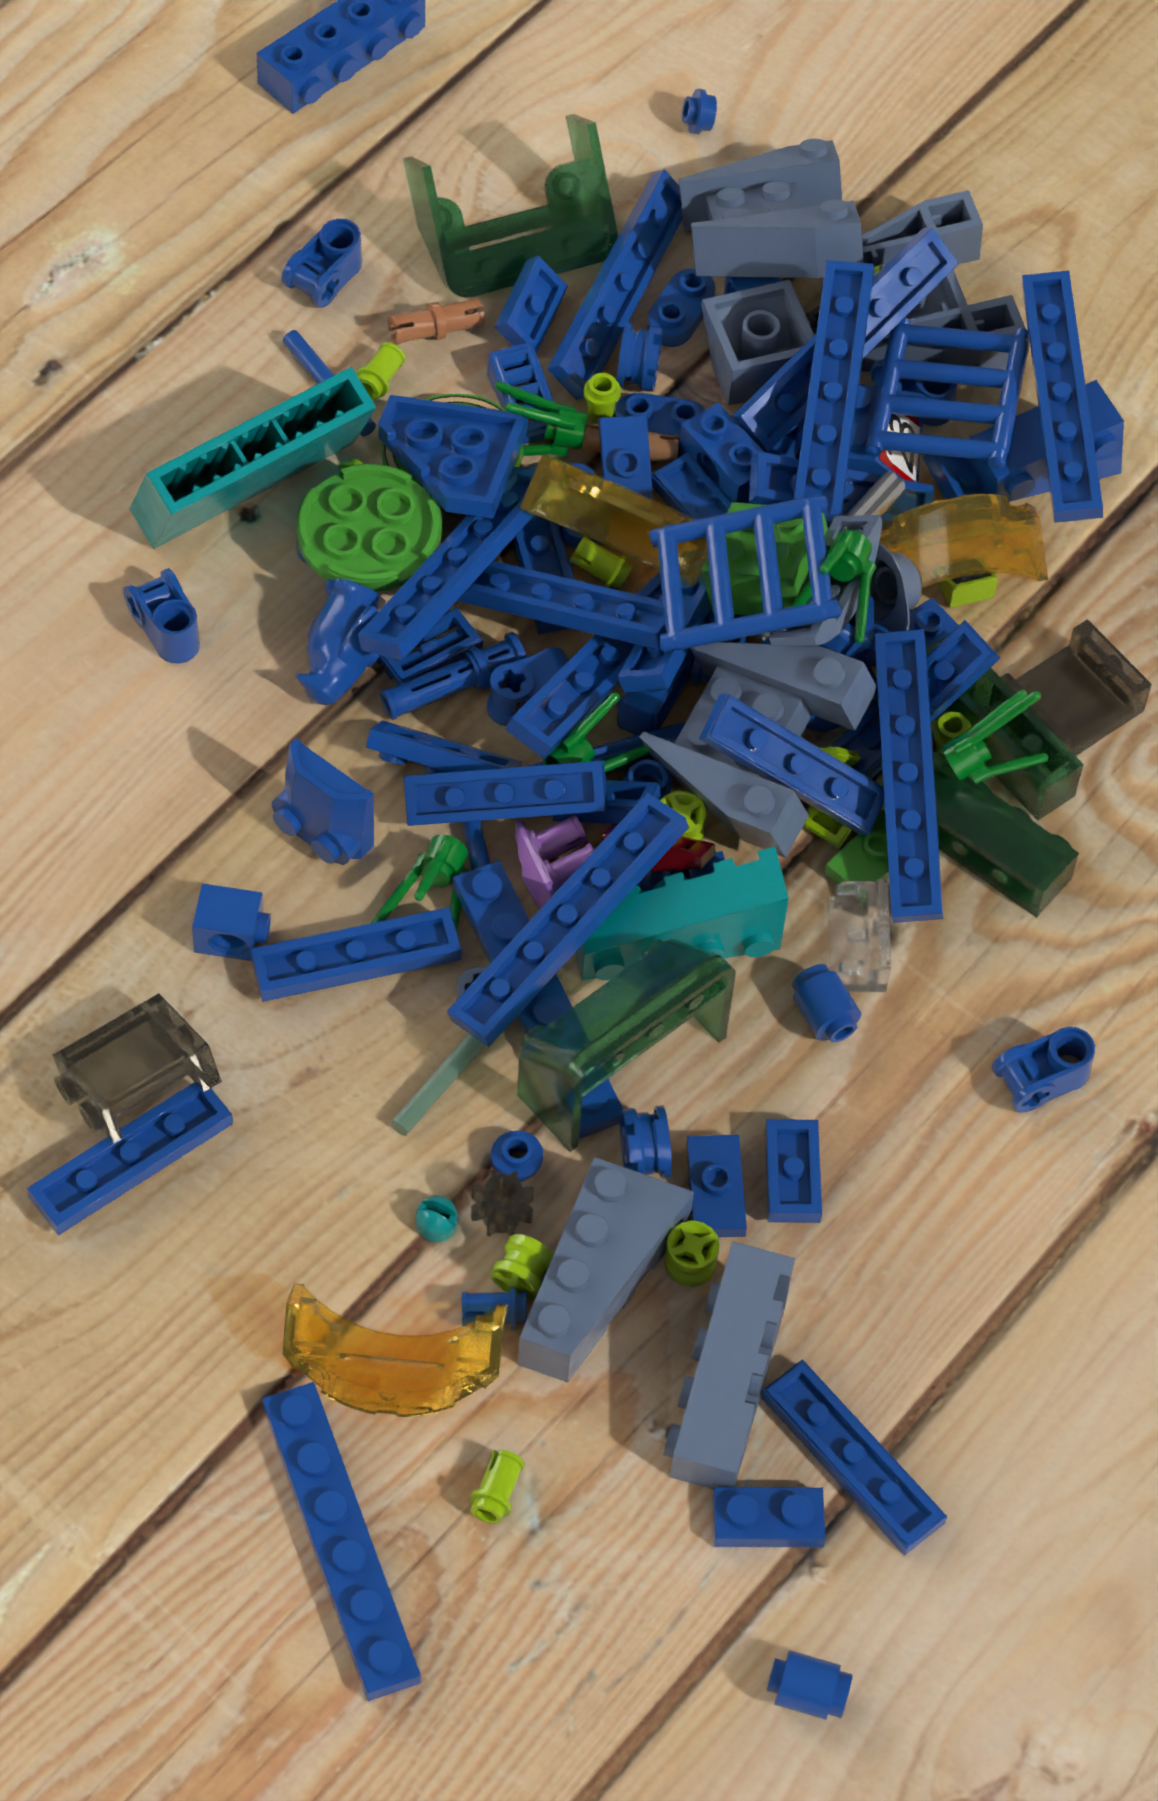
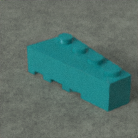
[576,846,789,981]

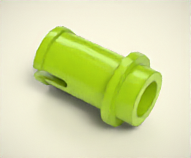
[356,342,406,401]
[584,373,621,424]
[569,535,633,590]
[932,712,971,768]
[469,1449,525,1524]

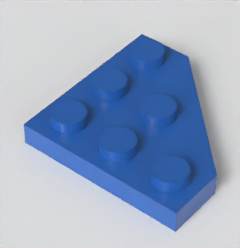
[378,395,528,518]

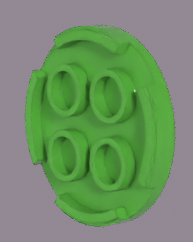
[297,464,442,592]

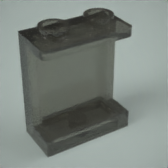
[993,619,1152,769]
[52,993,222,1143]

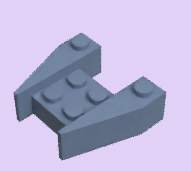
[679,138,864,278]
[861,190,1026,372]
[639,642,878,858]

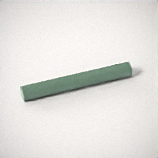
[390,1034,485,1136]

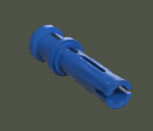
[380,632,527,720]

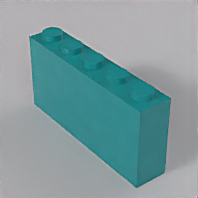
[129,366,376,549]

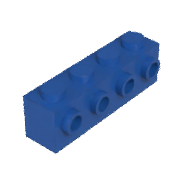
[257,0,425,114]

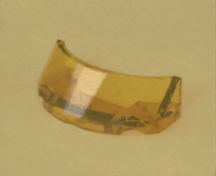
[520,455,708,586]
[879,494,1048,588]
[282,1283,508,1417]

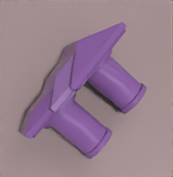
[515,814,594,908]

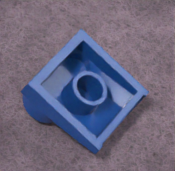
[272,738,374,865]

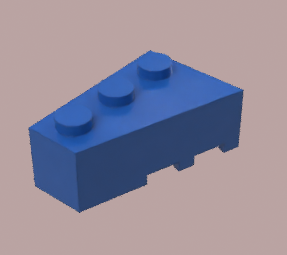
[970,380,1124,505]

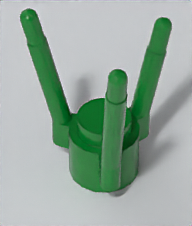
[495,381,588,458]
[791,530,876,644]
[941,689,1048,785]
[542,692,649,772]
[370,834,469,932]

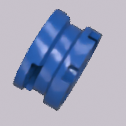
[616,322,663,392]
[620,1105,672,1179]

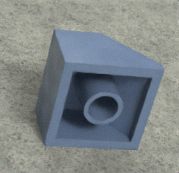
[702,280,814,405]

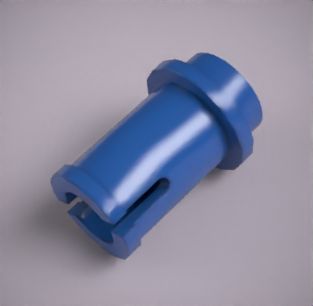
[462,1287,527,1330]

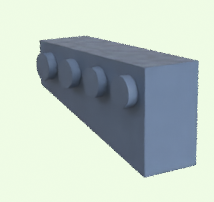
[518,1157,694,1383]
[664,1241,795,1489]

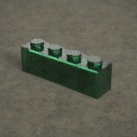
[926,636,1084,821]
[881,751,1079,918]

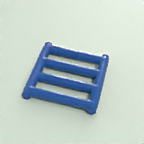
[865,317,1030,469]
[649,495,842,652]

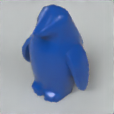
[296,578,386,706]

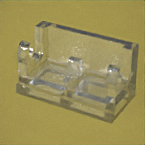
[827,879,891,992]

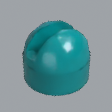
[416,1195,458,1242]

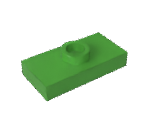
[824,809,889,903]

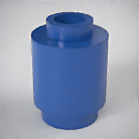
[792,964,861,1043]
[766,1650,853,1720]

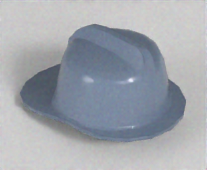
[869,544,922,632]

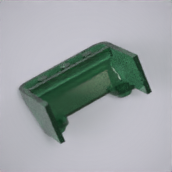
[403,114,618,298]
[517,939,736,1152]

